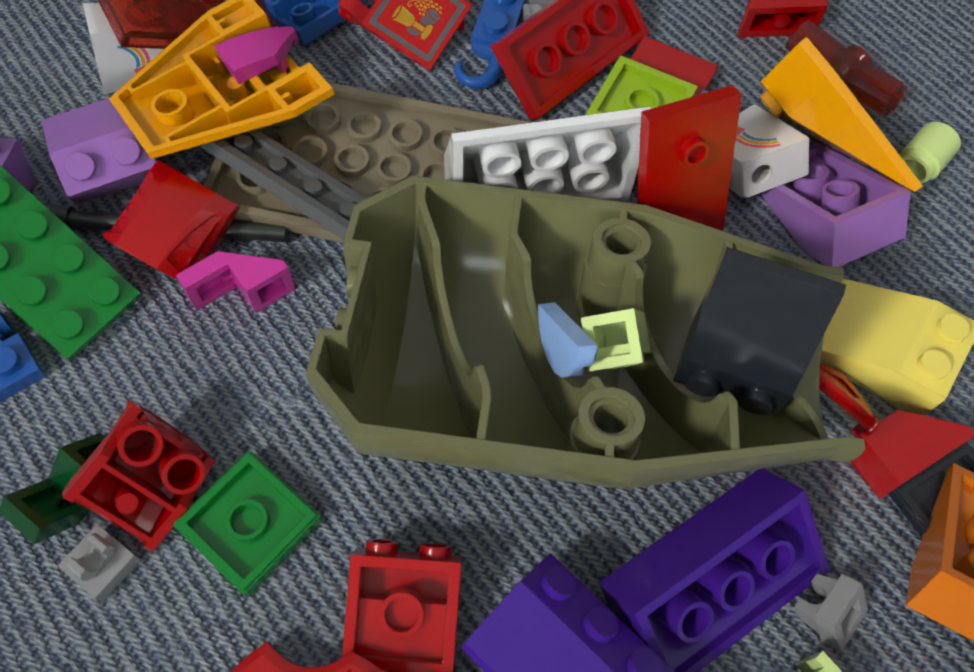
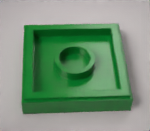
[172,450,323,598]

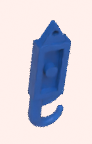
[454,0,527,89]

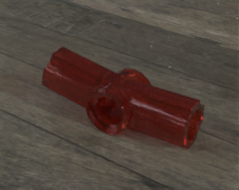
[785,20,908,117]

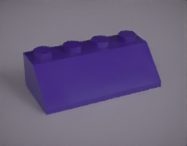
[599,469,830,672]
[461,553,675,672]

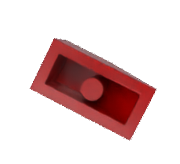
[738,0,828,38]
[850,410,974,499]

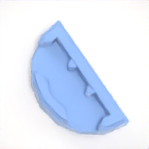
[538,302,598,378]

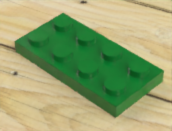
[0,165,141,362]

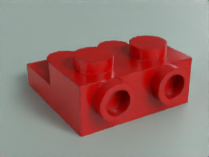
[342,539,462,672]

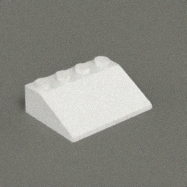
[444,107,652,202]

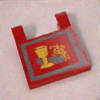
[339,0,473,72]

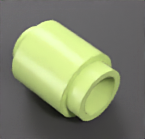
[900,122,961,184]

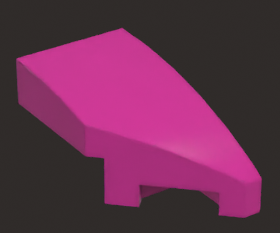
[215,26,298,84]

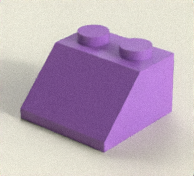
[41,98,158,205]

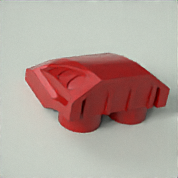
[103,160,240,280]
[62,399,216,552]

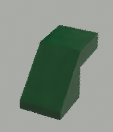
[0,433,106,544]

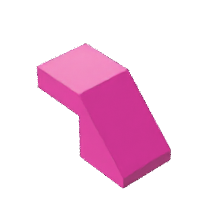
[175,251,296,313]

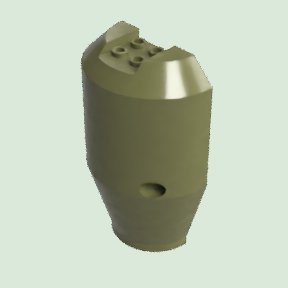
[306,176,865,489]

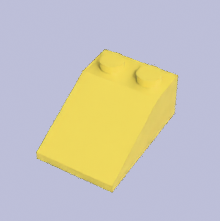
[820,279,974,416]

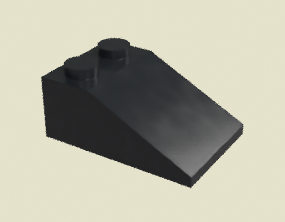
[673,247,846,416]

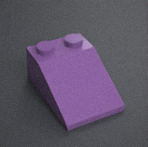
[760,143,910,267]

